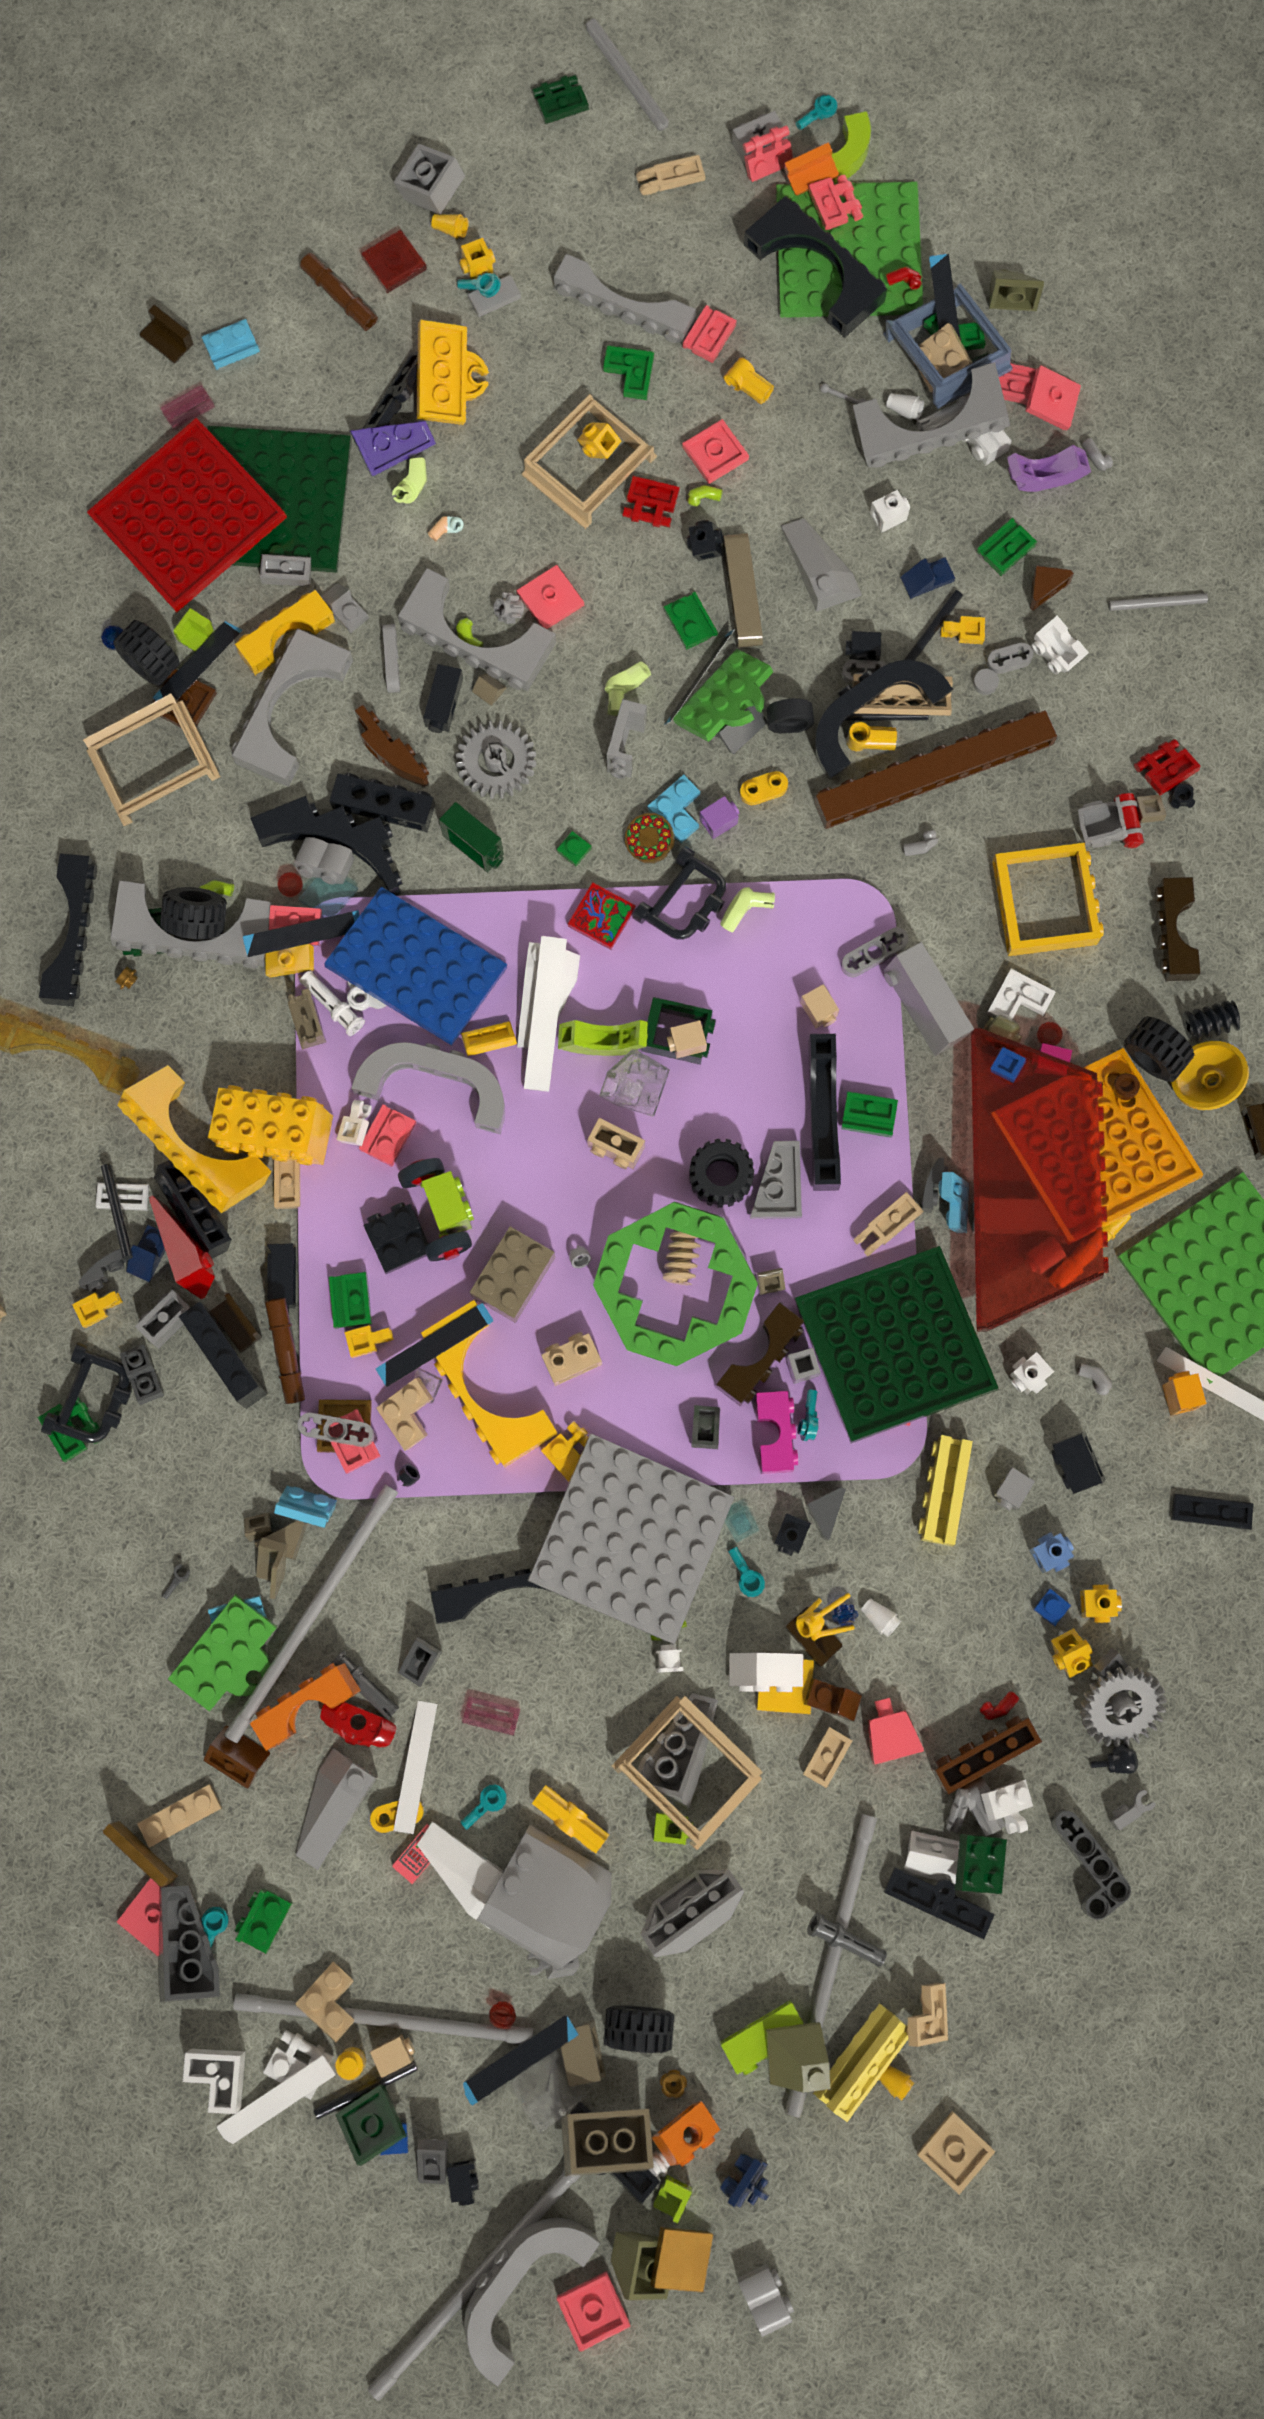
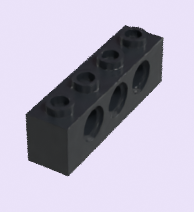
[329,773,435,832]
[154,1160,232,1258]

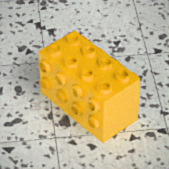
[208,1085,333,1166]

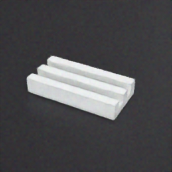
[96,1182,150,1211]

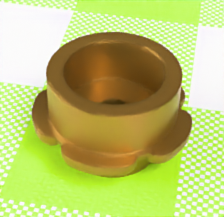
[115,966,138,990]
[660,2070,687,2098]

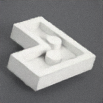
[987,969,1056,1020]

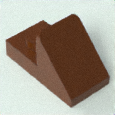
[804,1679,862,1722]

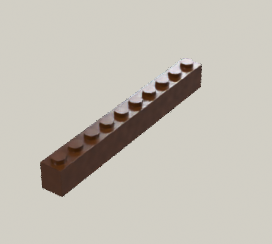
[814,710,1057,830]

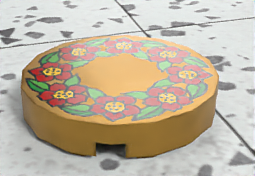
[625,813,675,863]

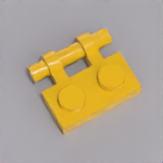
[541,1421,588,1482]

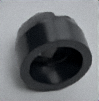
[397,1463,420,1487]

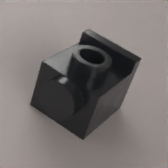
[845,631,881,661]
[774,1513,811,1557]
[446,2159,479,2206]

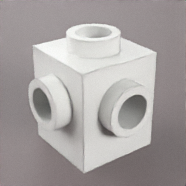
[1010,1352,1054,1395]

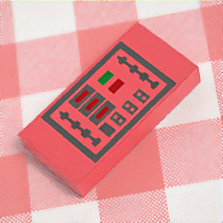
[392,1824,430,1884]

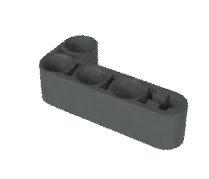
[1051,1810,1131,1920]

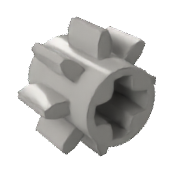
[493,592,524,624]

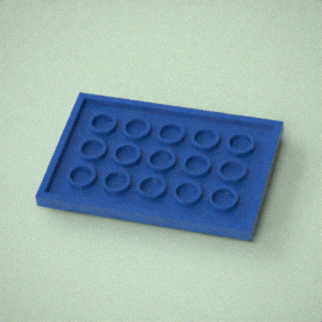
[324,887,508,1046]

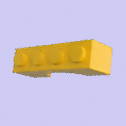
[235,590,335,675]

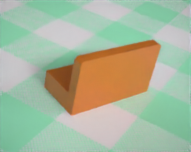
[784,142,839,196]

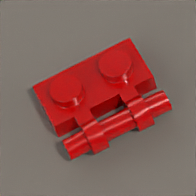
[623,476,680,528]
[1134,739,1201,796]

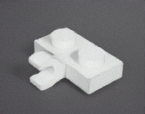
[981,1780,1033,1834]

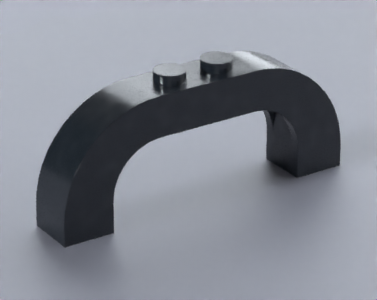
[815,660,953,780]

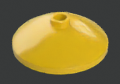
[1171,1041,1249,1110]

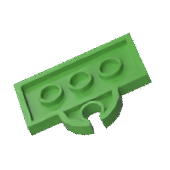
[673,649,773,742]
[168,1594,277,1712]

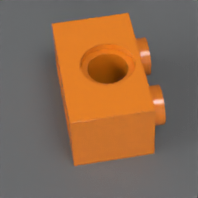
[651,2101,720,2167]

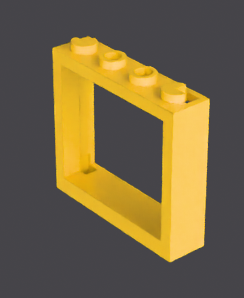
[992,843,1104,956]

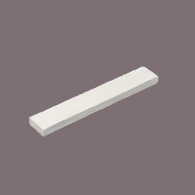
[524,936,567,1092]

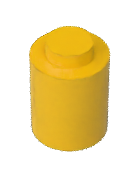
[335,2047,366,2080]

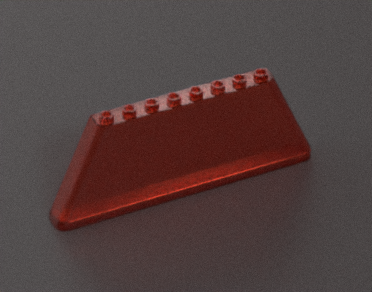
[971,1028,1109,1332]

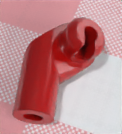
[886,267,922,290]
[979,1691,1019,1721]

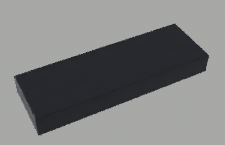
[1171,1494,1254,1530]

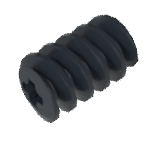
[1182,1000,1240,1042]

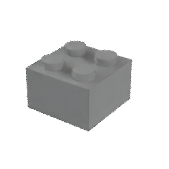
[394,144,465,214]

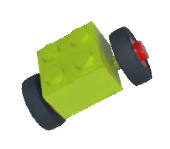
[398,1158,474,1262]

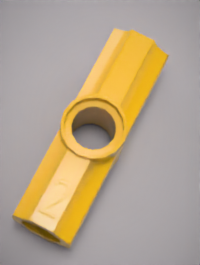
[532,1785,610,1854]

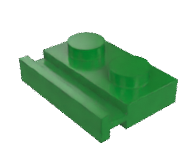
[977,517,1037,576]
[664,592,718,650]
[841,1092,898,1138]
[329,1272,372,1329]

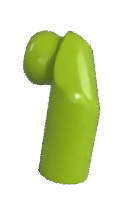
[456,618,484,647]

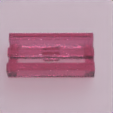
[160,385,215,431]
[462,1696,521,1736]

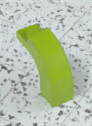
[832,111,871,183]
[558,1020,648,1056]

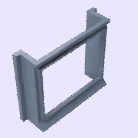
[883,283,1013,409]

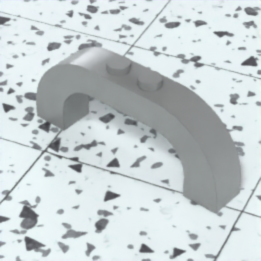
[352,1042,505,1135]
[464,2218,600,2387]

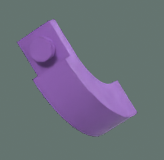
[1007,445,1091,492]

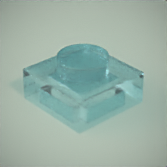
[725,1507,759,1543]

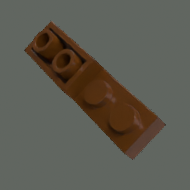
[355,705,429,787]

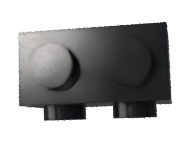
[1051,1431,1106,1494]

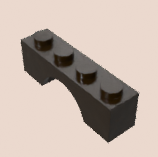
[1155,877,1200,981]
[715,1302,804,1406]

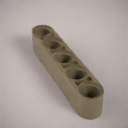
[723,533,763,648]

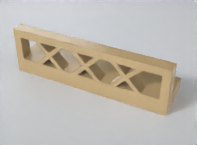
[852,674,953,716]

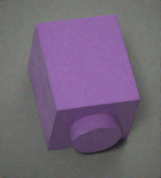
[699,796,739,839]

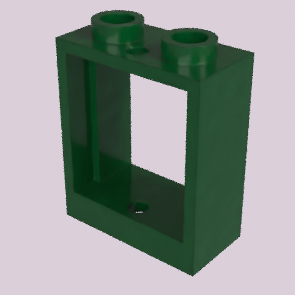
[439,801,504,873]
[642,997,716,1065]

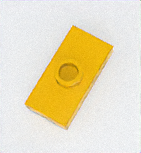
[265,944,314,977]
[461,1021,517,1056]

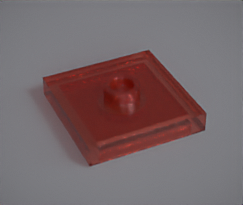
[361,229,427,294]

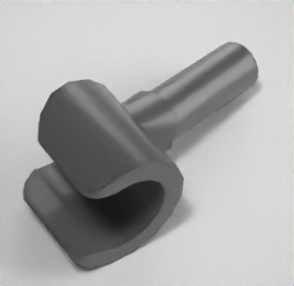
[162,1564,190,1599]

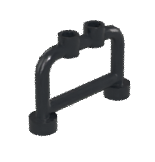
[632,846,726,940]
[41,1342,132,1443]

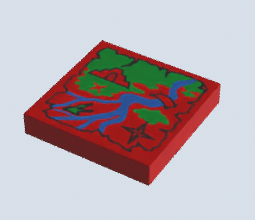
[568,882,636,950]

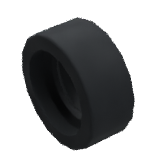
[766,698,814,734]

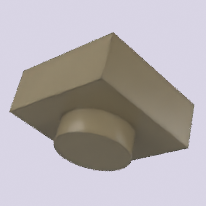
[1135,795,1166,823]

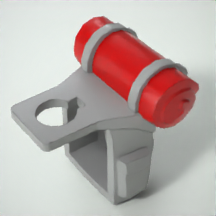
[1078,793,1144,849]

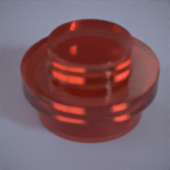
[278,872,303,897]
[1037,1022,1063,1046]
[489,2001,516,2029]

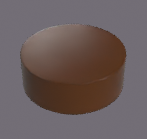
[1113,1073,1140,1100]

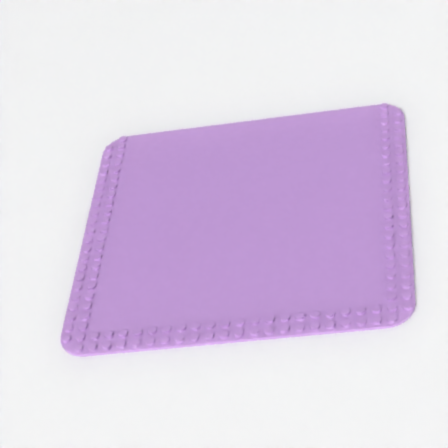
[295,879,927,1500]

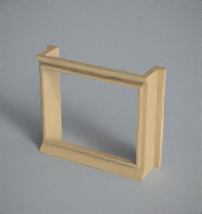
[522,394,657,529]
[83,694,221,826]
[611,1696,763,1851]

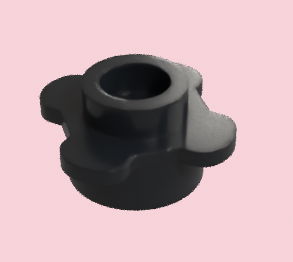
[1169,784,1195,809]

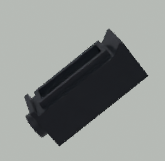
[267,1243,296,1313]

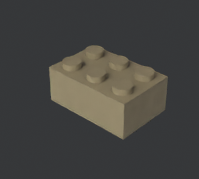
[469,1226,556,1323]
[561,2109,654,2176]

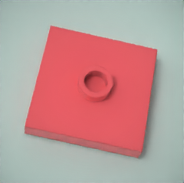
[1025,365,1081,430]
[682,419,749,484]
[517,565,584,629]
[117,1878,164,1956]
[556,2271,631,2352]

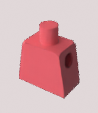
[868,1698,924,1765]

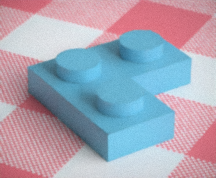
[647,775,701,843]
[939,1172,969,1233]

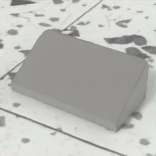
[260,554,311,587]

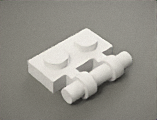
[263,2030,334,2100]

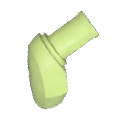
[392,458,427,503]
[605,662,651,716]
[720,887,775,933]

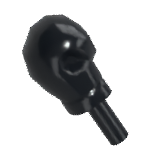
[1090,1744,1138,1774]

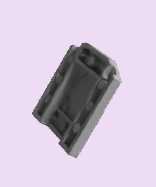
[477,1825,611,1970]

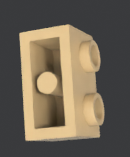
[587,1118,645,1169]
[541,1332,602,1386]

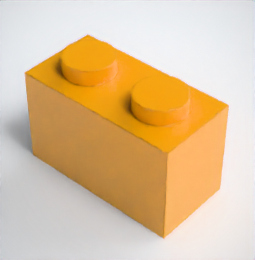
[1162,1371,1206,1416]

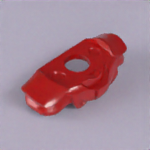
[320,1702,397,1748]

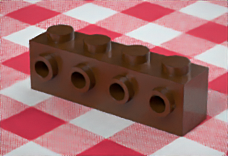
[931,1715,1042,1795]

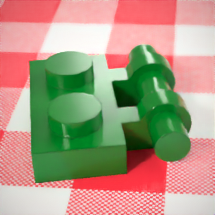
[37,1396,102,1462]

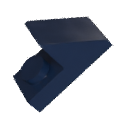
[900,557,955,599]
[126,1225,165,1283]

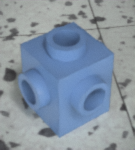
[1029,1532,1074,1573]

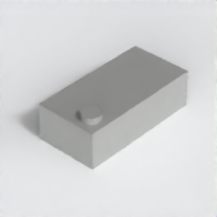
[883,942,974,1056]

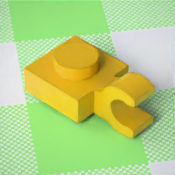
[941,616,985,645]
[72,1291,123,1328]
[345,1325,394,1358]

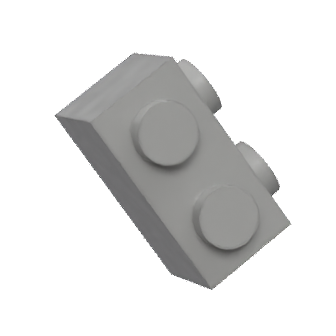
[135,1290,191,1349]

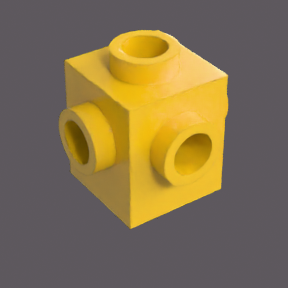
[459,238,495,280]
[577,422,621,459]
[1080,1585,1122,1623]
[1051,1628,1093,1678]

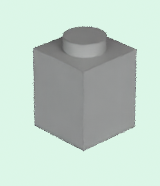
[786,1348,821,1384]
[993,1467,1035,1511]

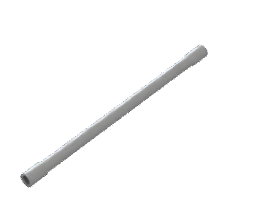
[224,1484,398,1743]
[785,1814,877,2118]
[234,1993,533,2044]
[368,2169,581,2401]

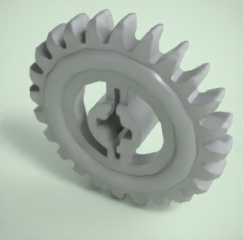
[456,720,537,799]
[1080,1666,1167,1747]

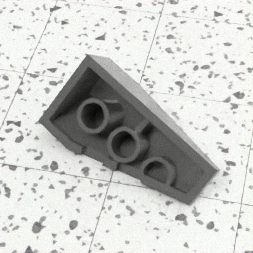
[159,1885,220,2003]

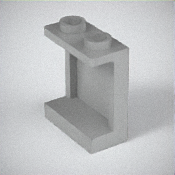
[607,699,647,779]

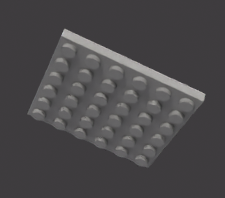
[527,1434,734,1644]

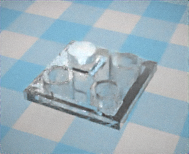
[599,1049,670,1116]
[510,2050,586,2133]

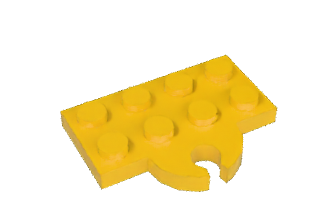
[417,320,489,425]

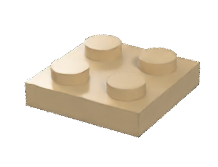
[917,323,973,393]
[916,2111,995,2195]

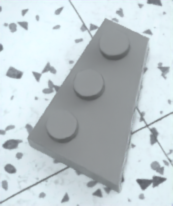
[750,1141,802,1219]

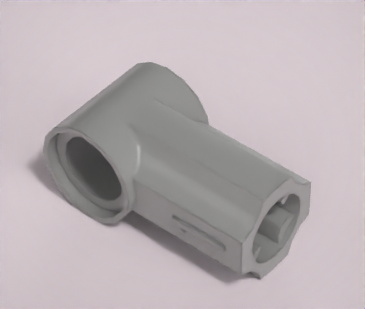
[962,1777,1005,1836]

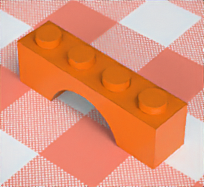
[250,1663,361,1751]

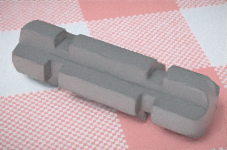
[946,1788,971,1833]

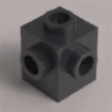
[687,520,724,561]

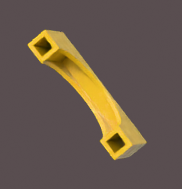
[117,1065,272,1213]
[421,1300,558,1468]

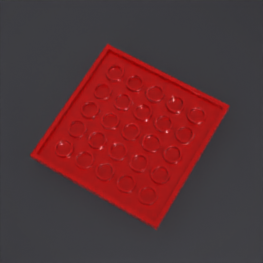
[87,418,287,613]

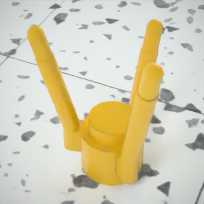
[796,1593,855,1641]

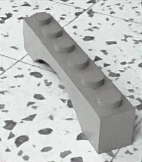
[554,254,696,344]

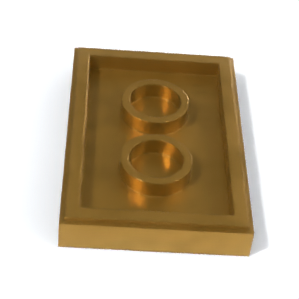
[103,1821,178,1887]

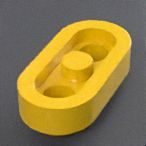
[740,771,788,805]
[370,1800,424,1833]

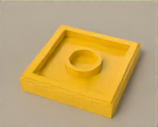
[757,1660,814,1714]

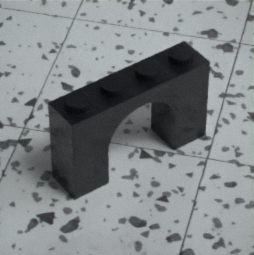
[178,1301,267,1409]

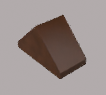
[1030,566,1074,611]

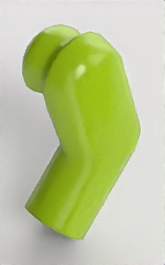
[687,485,723,506]
[199,880,234,896]

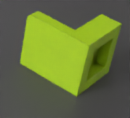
[173,608,214,652]
[653,2175,692,2223]

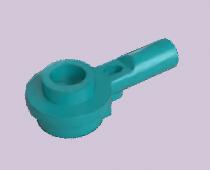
[796,95,838,130]
[457,273,501,298]
[797,1389,819,1441]
[728,1547,765,1597]
[460,1784,507,1830]
[201,1906,229,1948]

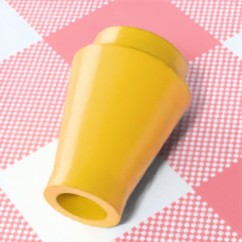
[431,214,468,239]
[879,2065,914,2101]

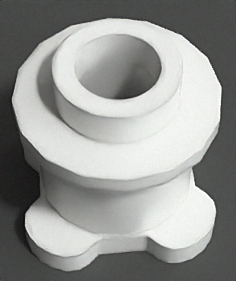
[656,1644,684,1673]

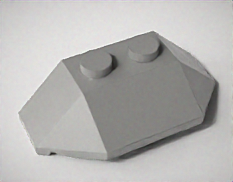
[640,1869,744,1957]

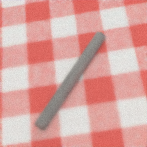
[1109,593,1208,611]

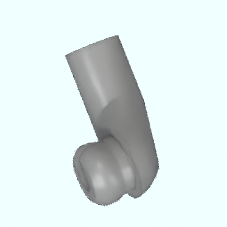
[1082,438,1113,471]
[904,830,938,856]
[1078,1363,1112,1395]

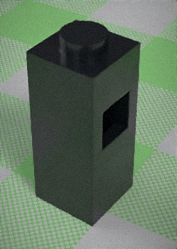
[423,664,463,733]

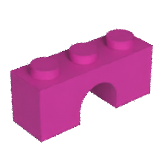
[755,1391,798,1474]

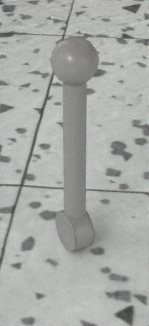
[820,383,866,404]

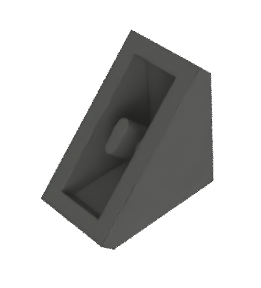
[806,1488,846,1541]
[398,1637,443,1687]

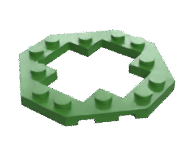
[593,1201,758,1366]

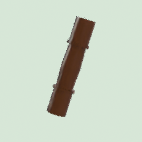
[300,253,378,331]
[265,1298,305,1404]

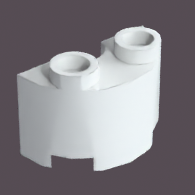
[1032,616,1089,674]

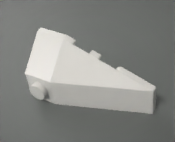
[517,942,580,1049]
[417,1821,504,1930]

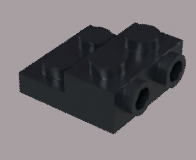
[363,1202,429,1274]

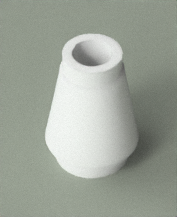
[887,393,924,421]
[861,1598,901,1637]

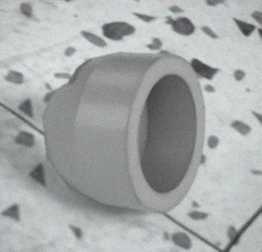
[569,1245,591,1268]

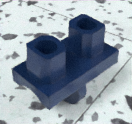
[720,2154,769,2208]

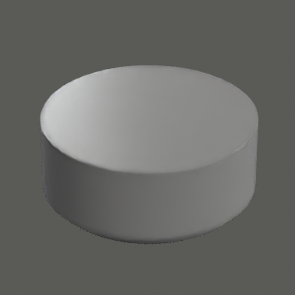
[973,669,999,695]

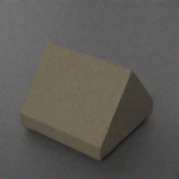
[472,673,507,706]
[755,1268,786,1295]
[244,1513,274,1541]

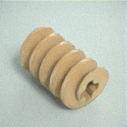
[663,1230,701,1285]

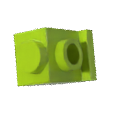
[653,1812,693,1845]

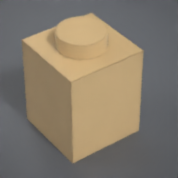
[800,984,839,1028]
[666,1020,707,1059]
[370,2034,415,2078]

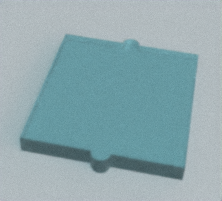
[298,878,358,917]

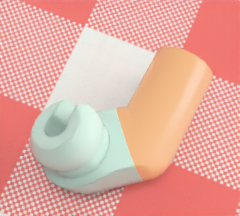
[428,516,464,541]

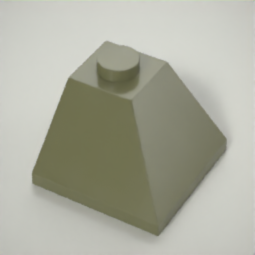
[989,269,1044,311]
[766,2022,830,2093]
[611,2232,669,2300]

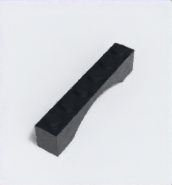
[39,853,97,1007]
[808,1033,841,1191]
[431,1568,570,1624]

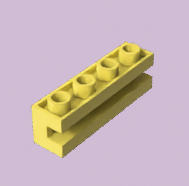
[918,1435,973,1546]
[813,2003,908,2122]

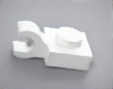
[336,1100,372,1146]

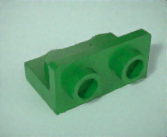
[234,1888,293,1954]

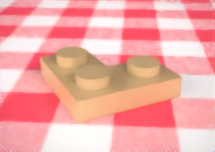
[376,1377,433,1451]
[295,1962,355,2043]
[907,1983,948,2047]

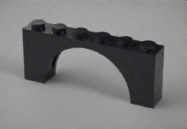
[744,195,887,338]

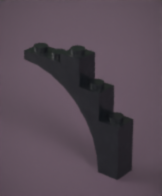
[250,796,403,896]

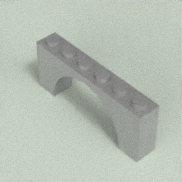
[853,362,1010,468]
[398,568,556,691]
[231,629,353,787]
[111,880,272,968]

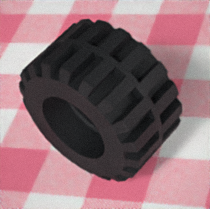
[113,619,180,686]
[160,887,227,939]
[1124,1016,1195,1082]
[689,1139,754,1208]
[603,2005,675,2053]

